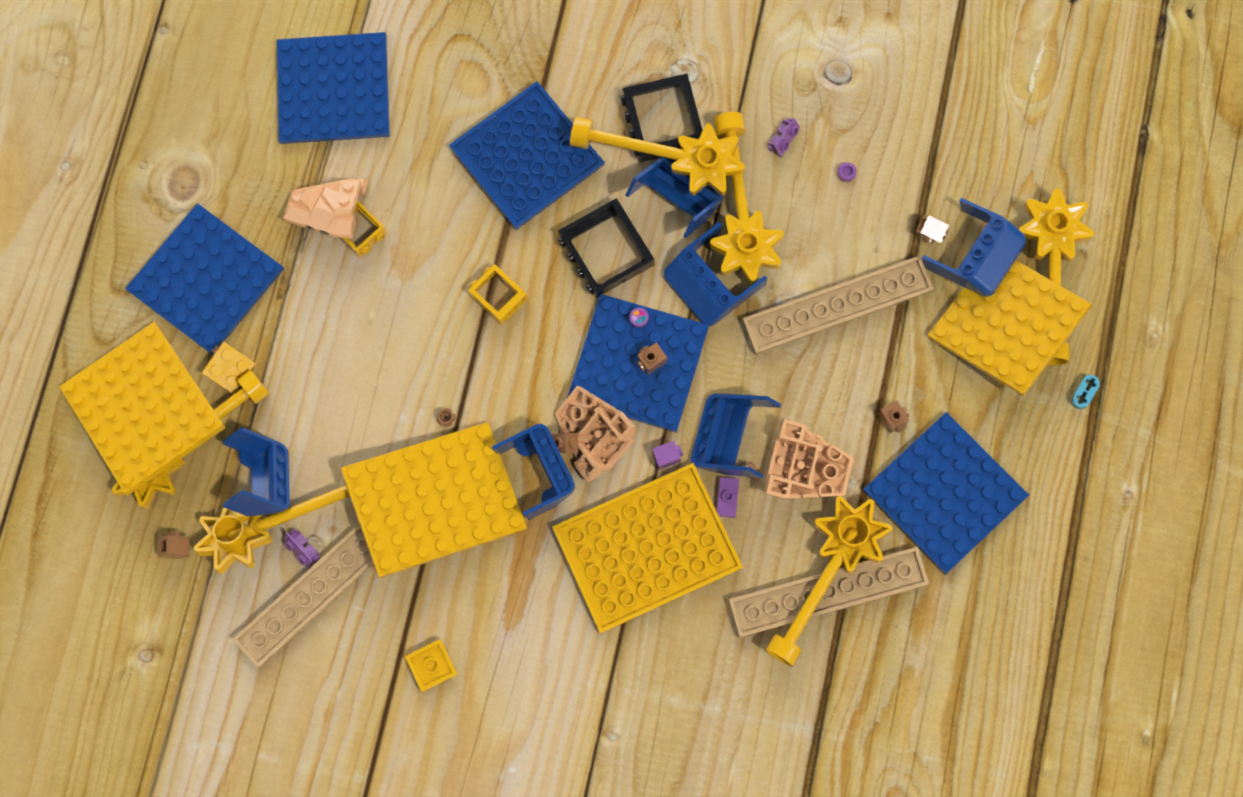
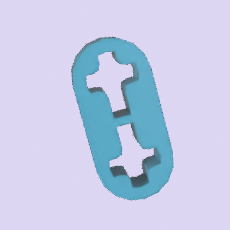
[1071,375,1100,410]

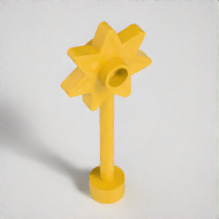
[710,112,784,284]
[570,117,745,196]
[1019,188,1094,366]
[112,370,270,509]
[194,485,350,574]
[765,496,892,667]

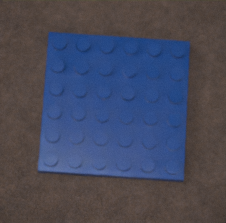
[277,32,390,144]
[449,81,605,230]
[125,203,284,355]
[567,294,709,433]
[863,412,1029,575]

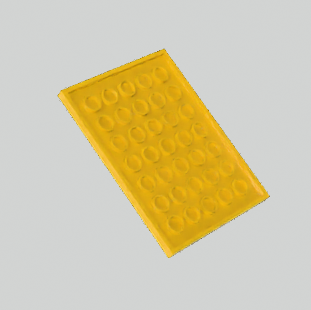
[59,321,226,496]
[341,422,527,579]
[552,463,743,634]

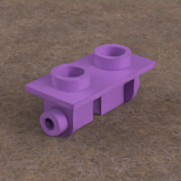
[768,117,800,157]
[284,529,320,570]

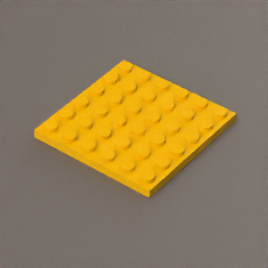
[928,260,1092,396]

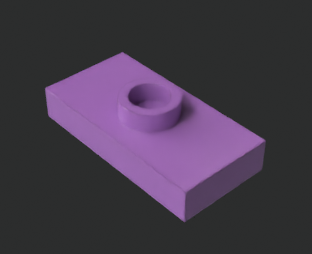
[717,477,739,518]

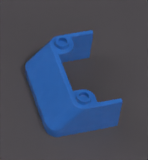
[492,424,575,520]
[223,427,290,517]

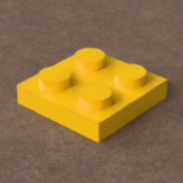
[201,342,256,395]
[405,639,458,693]

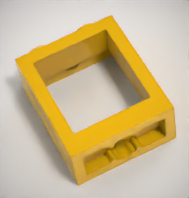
[340,200,387,258]
[468,264,528,325]

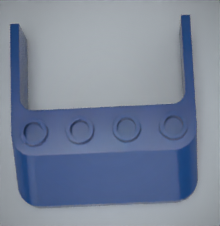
[625,157,725,238]
[922,198,1026,297]
[664,222,767,327]
[691,394,781,478]

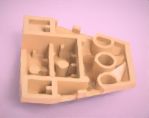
[283,178,368,238]
[555,386,635,482]
[765,419,854,499]

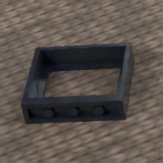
[620,74,703,162]
[557,198,655,298]

